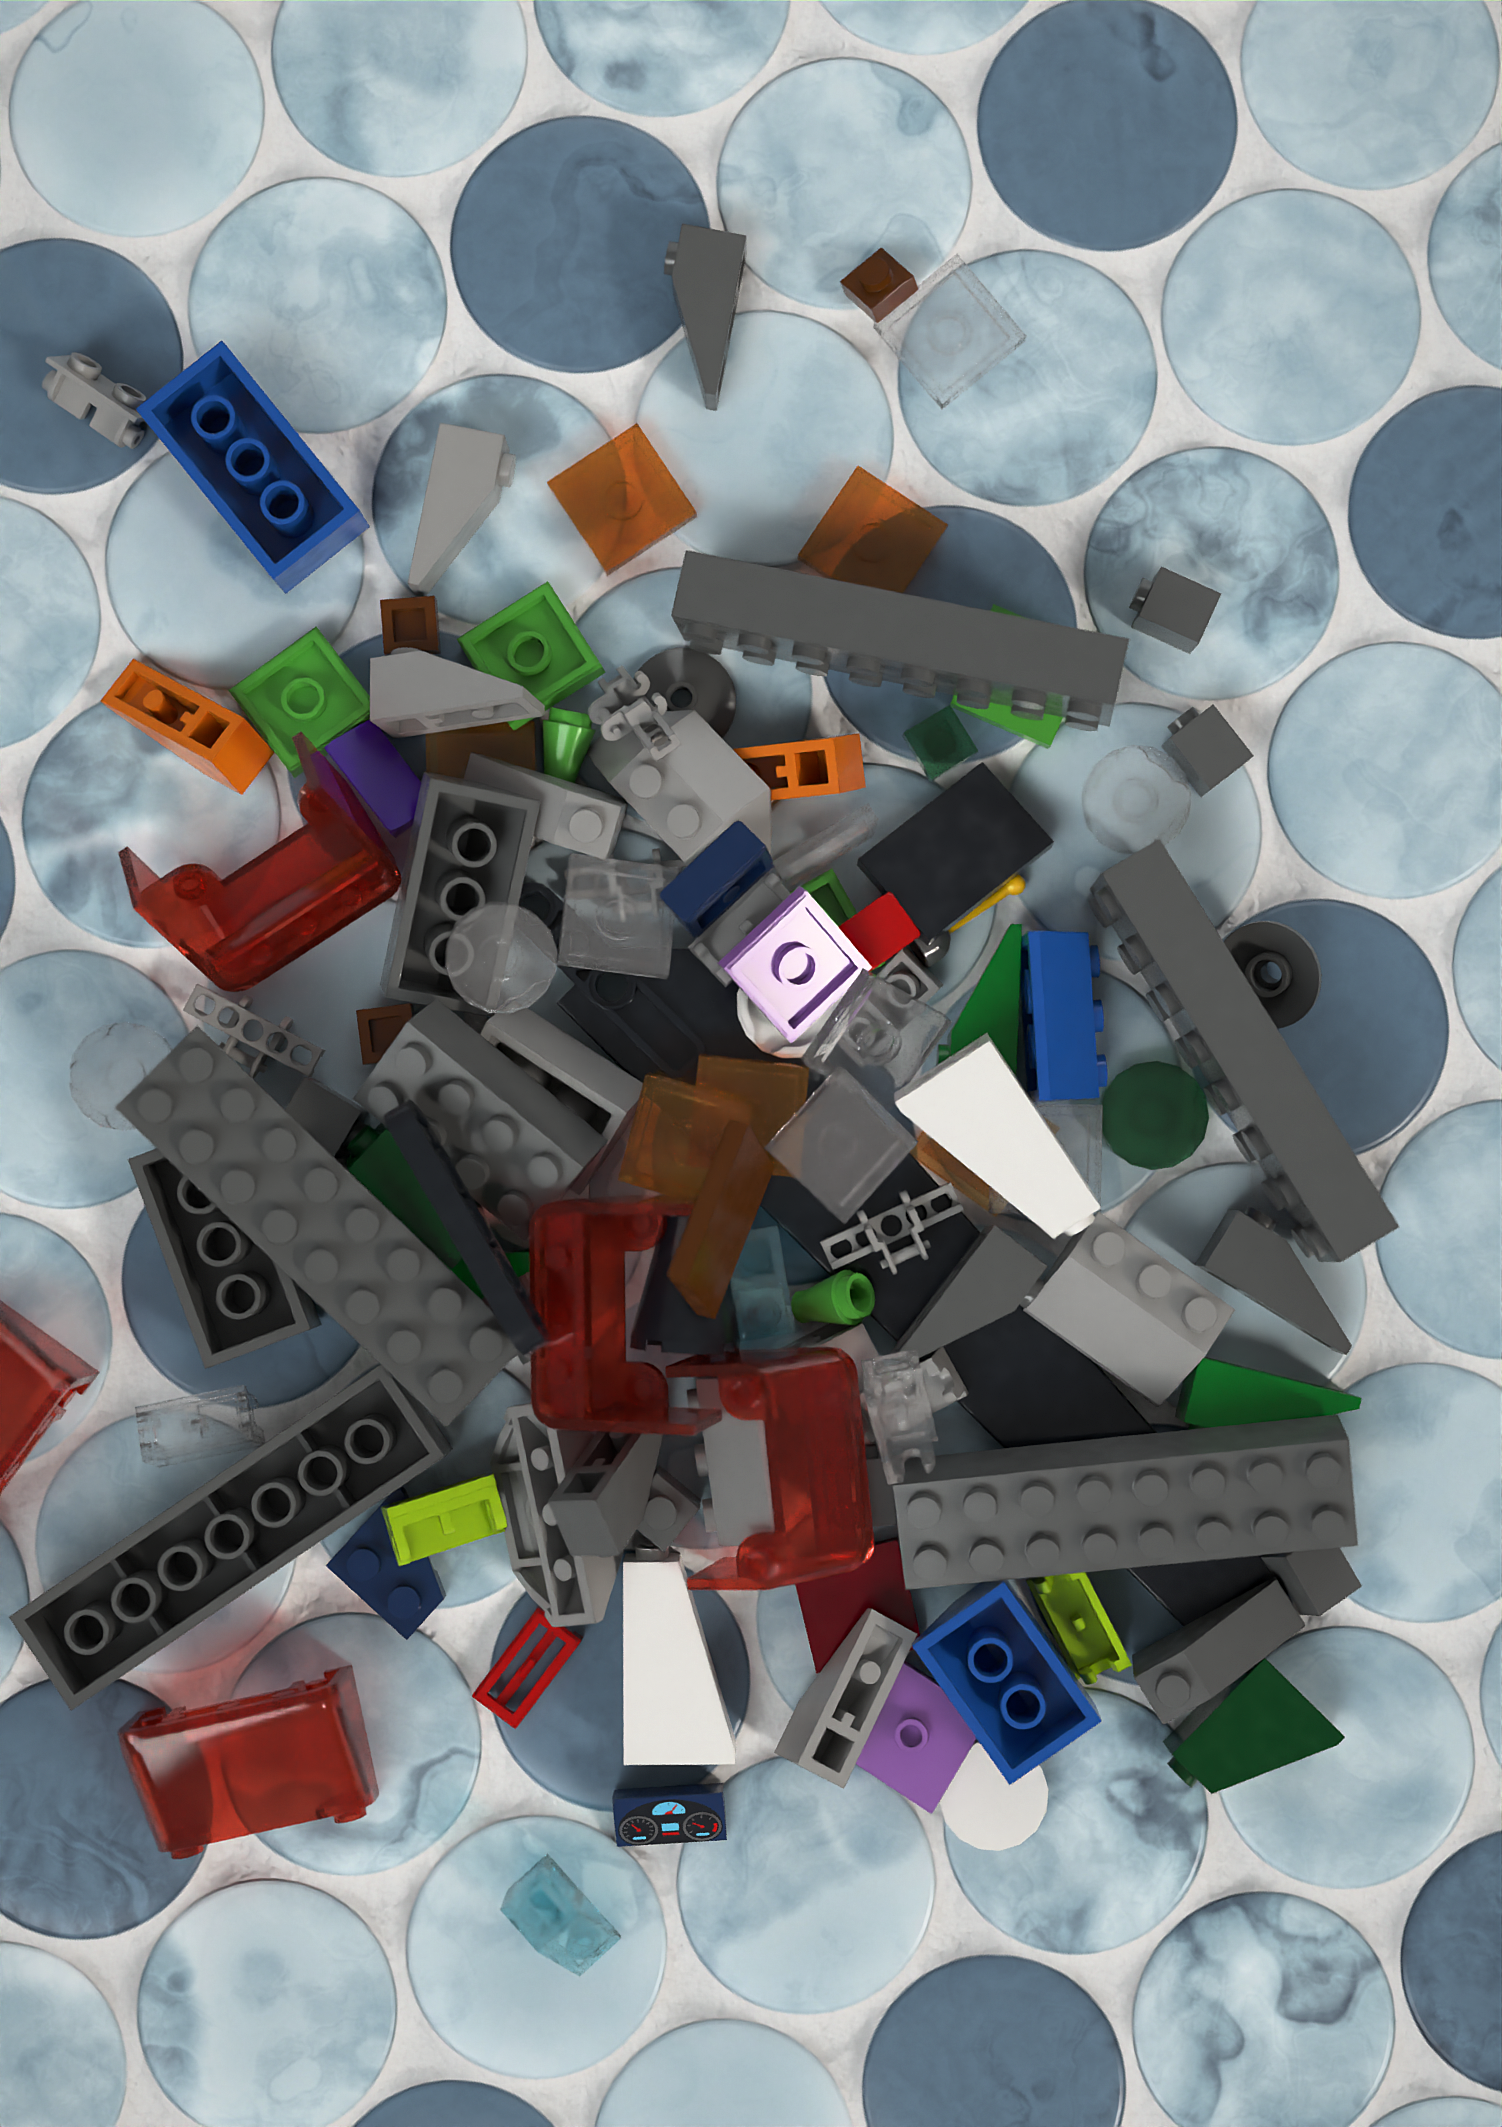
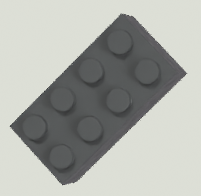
[353,999,608,1241]
[128,1148,322,1369]

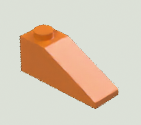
[100,659,274,795]
[732,733,866,800]

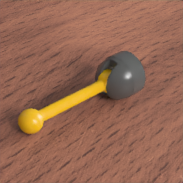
[909,874,1026,968]

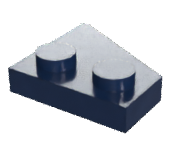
[326,1486,447,1640]

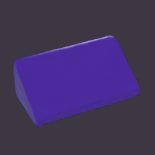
[324,719,421,838]

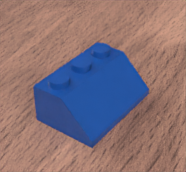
[1020,931,1108,1103]
[912,1580,1102,1785]

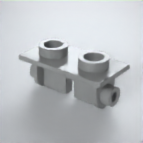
[42,352,147,449]

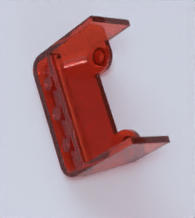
[118,732,401,992]
[529,1195,722,1436]
[665,1347,874,1590]

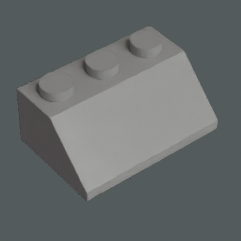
[480,999,650,1195]
[1023,1212,1235,1407]
[687,1366,786,1547]

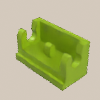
[381,1473,507,1566]
[1026,1572,1132,1685]

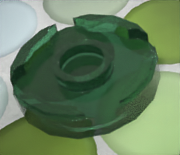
[1097,1061,1209,1170]

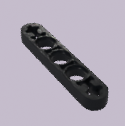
[384,1099,551,1357]

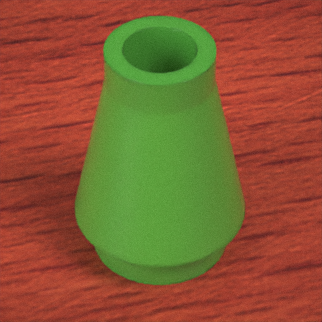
[543,707,596,783]
[791,1270,875,1325]

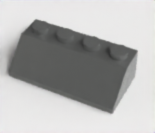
[380,771,541,1017]

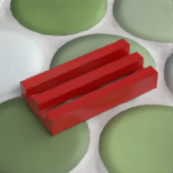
[472,1605,583,1729]

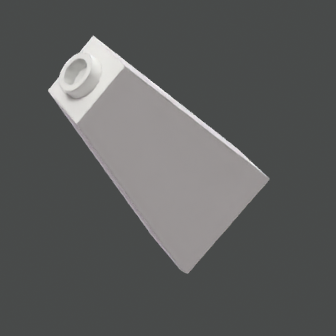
[894,1033,1101,1239]
[623,1544,736,1765]

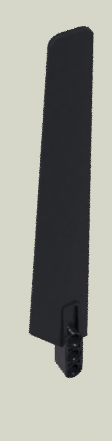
[515,882,1273,1627]

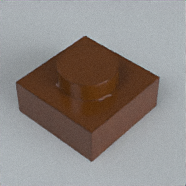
[840,247,919,324]
[380,596,441,656]
[356,1003,415,1065]

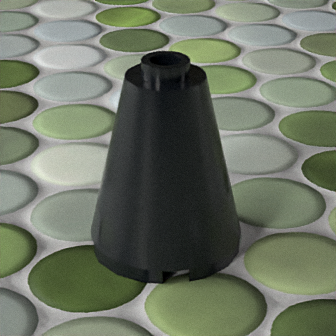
[630,1204,741,1355]

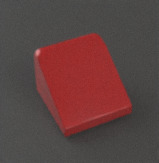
[838,891,920,974]

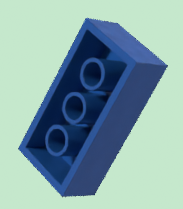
[136,340,370,594]

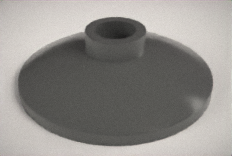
[628,648,736,738]
[1224,921,1322,1029]

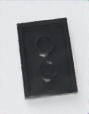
[857,762,1054,946]

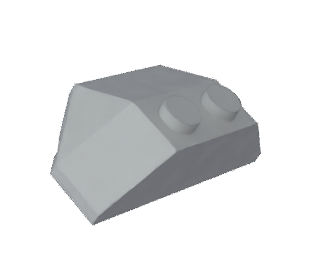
[587,710,772,872]
[490,1399,624,1627]

